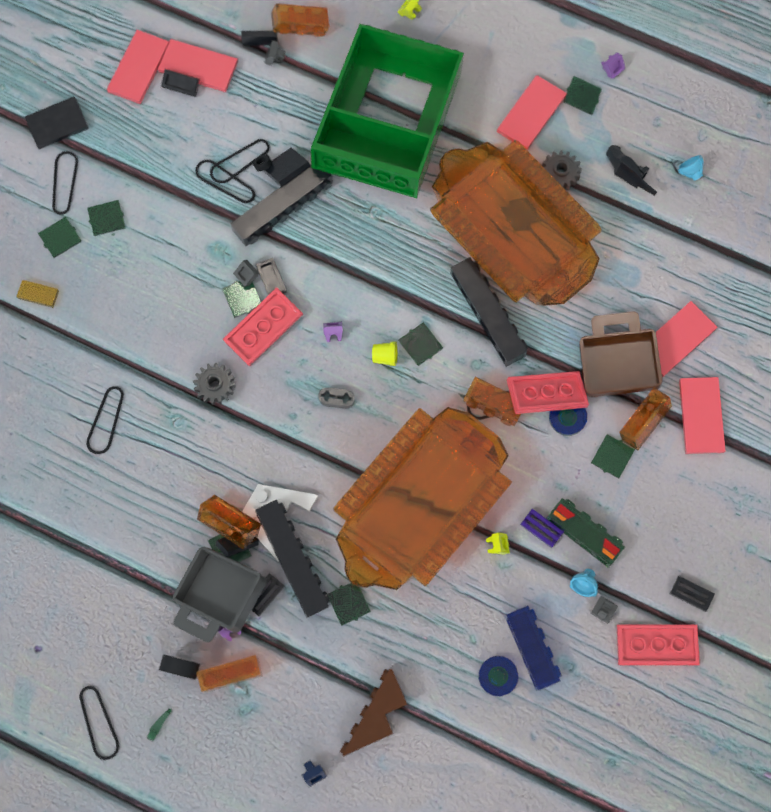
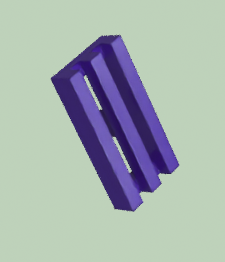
[520,509,563,548]

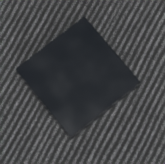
[264,147,310,187]

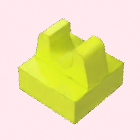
[397,0,422,20]
[486,533,510,555]

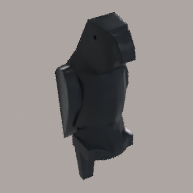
[606,145,657,196]

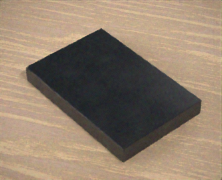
[24,96,89,149]

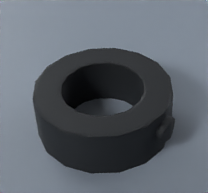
[253,154,272,171]

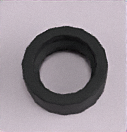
[159,655,200,680]

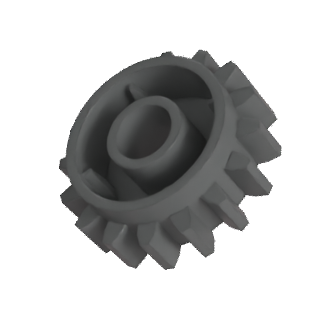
[541,150,582,191]
[193,363,236,405]

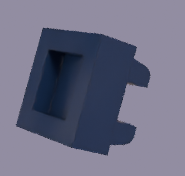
[302,760,327,787]

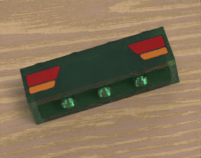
[546,498,625,568]

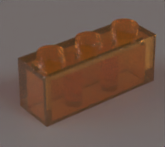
[271,3,330,37]
[463,376,521,426]
[619,388,672,450]
[197,495,261,549]
[197,655,263,693]

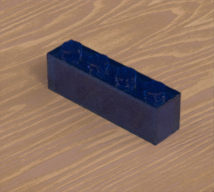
[505,606,562,691]

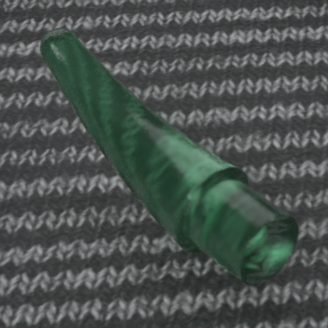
[147,709,172,741]

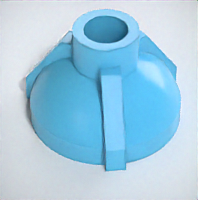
[677,155,704,181]
[569,569,598,597]

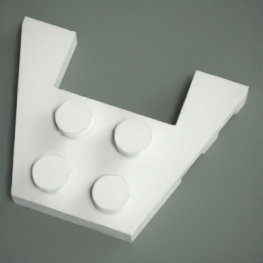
[239,484,318,562]

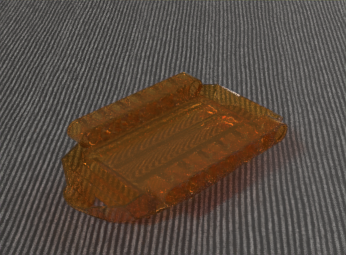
[430,140,602,306]
[333,407,512,590]

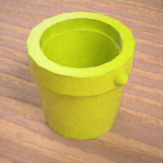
[372,342,398,366]

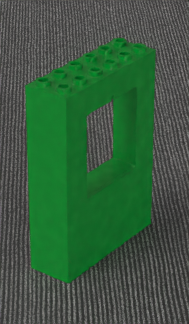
[311,24,464,199]

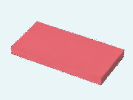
[107,30,169,104]
[158,39,238,92]
[497,75,567,150]
[223,287,303,367]
[656,301,718,377]
[506,371,589,414]
[679,377,725,454]
[617,624,700,666]

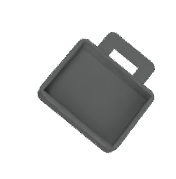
[173,547,266,643]

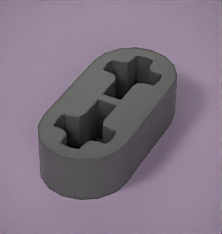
[318,388,355,409]

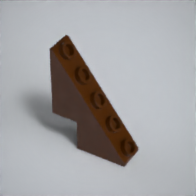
[340,668,407,757]

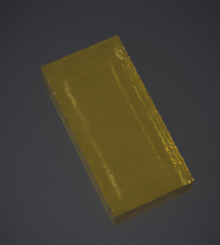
[16,280,59,308]

